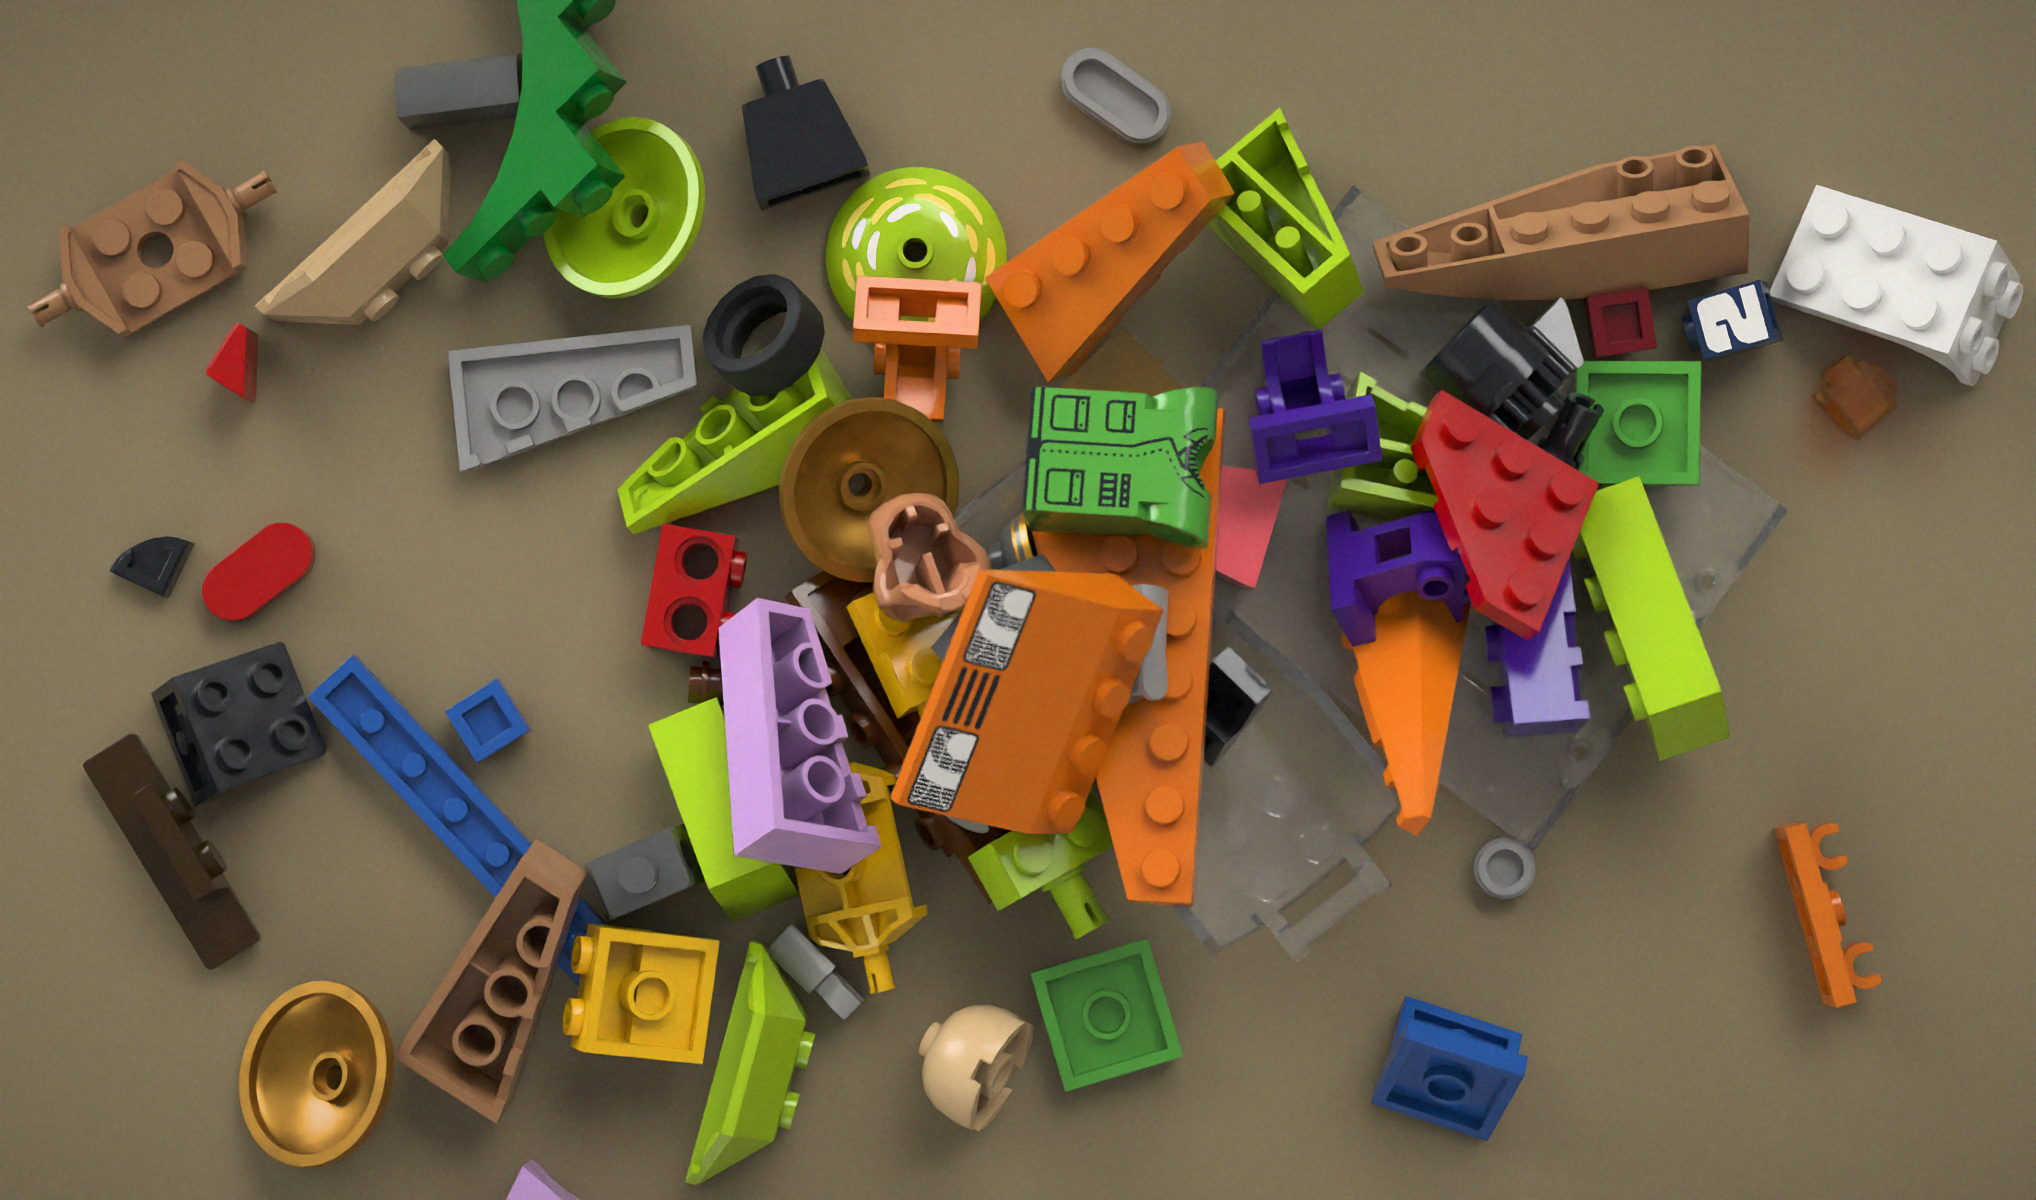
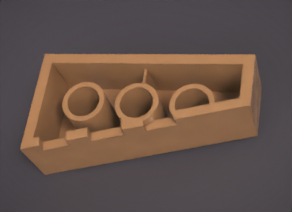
[394,839,588,1125]

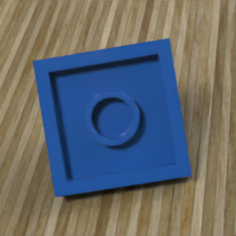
[1371,996,1528,1141]

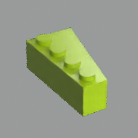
[1572,476,1731,761]

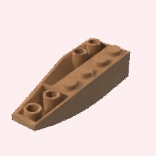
[1372,144,1750,300]

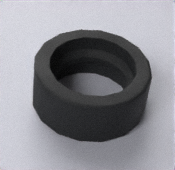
[703,274,825,396]

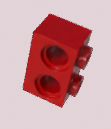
[641,523,748,659]

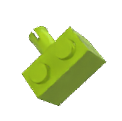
[968,787,1114,940]

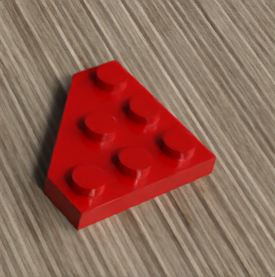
[1410,390,1599,640]

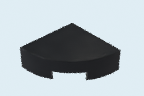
[109,536,195,598]

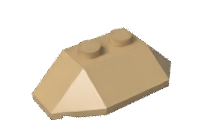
[254,139,452,325]

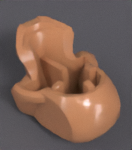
[868,493,992,623]

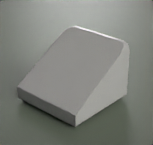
[1526,297,1584,377]

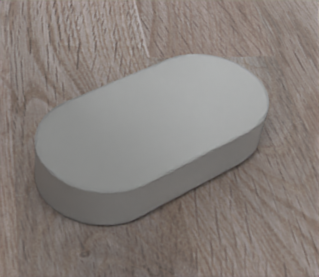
[1061,48,1171,146]

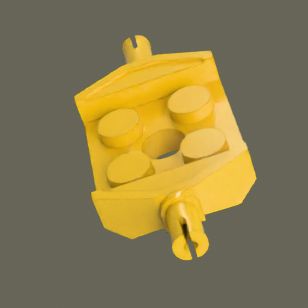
[794,757,928,994]

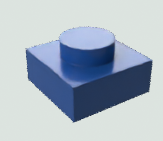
[445,679,532,763]

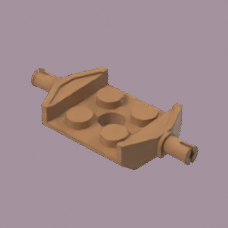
[28,159,278,338]

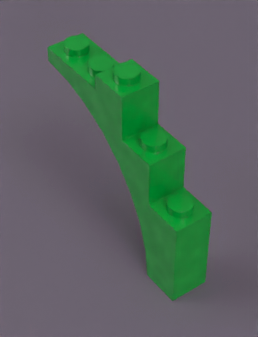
[443,0,627,283]

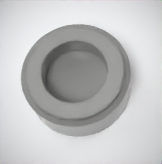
[1472,837,1536,899]

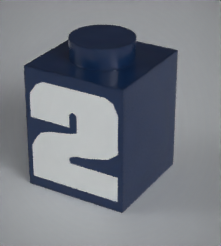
[1683,280,1783,361]

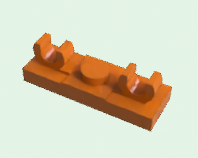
[1773,822,1882,1008]

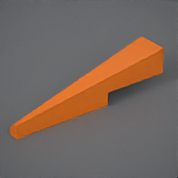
[1330,590,1471,836]

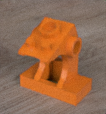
[853,276,982,422]

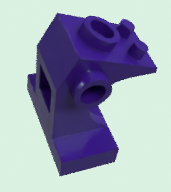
[1248,329,1382,484]
[1326,510,1472,647]

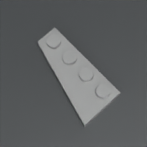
[448,325,699,474]

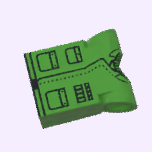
[1022,386,1219,549]

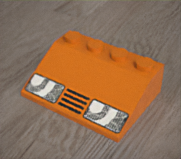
[890,569,1164,834]

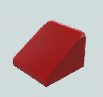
[205,322,258,403]

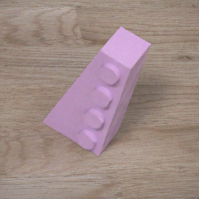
[718,598,882,874]

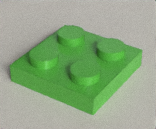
[1576,361,1702,486]
[1030,937,1183,1092]

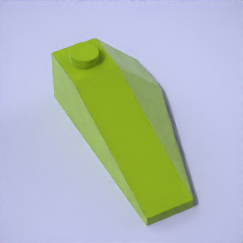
[617,345,853,534]

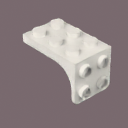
[1770,185,2023,387]

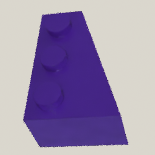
[1484,559,1590,738]

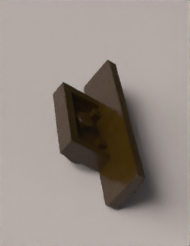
[83,734,261,970]

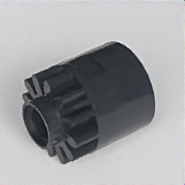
[1419,298,1570,440]

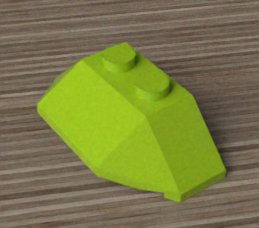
[685,939,816,1185]

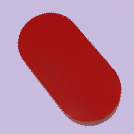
[202,522,316,622]

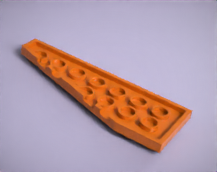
[1032,408,1226,907]

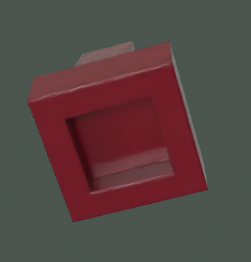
[1584,288,1657,358]

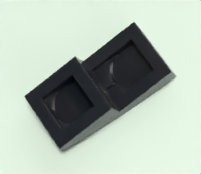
[1203,646,1273,768]

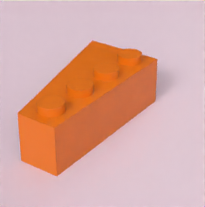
[985,141,1235,382]

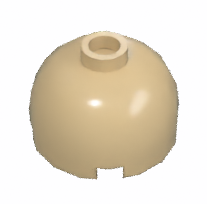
[919,1005,1034,1132]

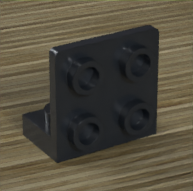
[151,642,326,806]

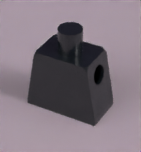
[742,56,870,211]

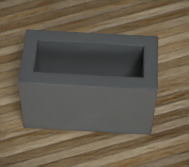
[395,53,522,130]

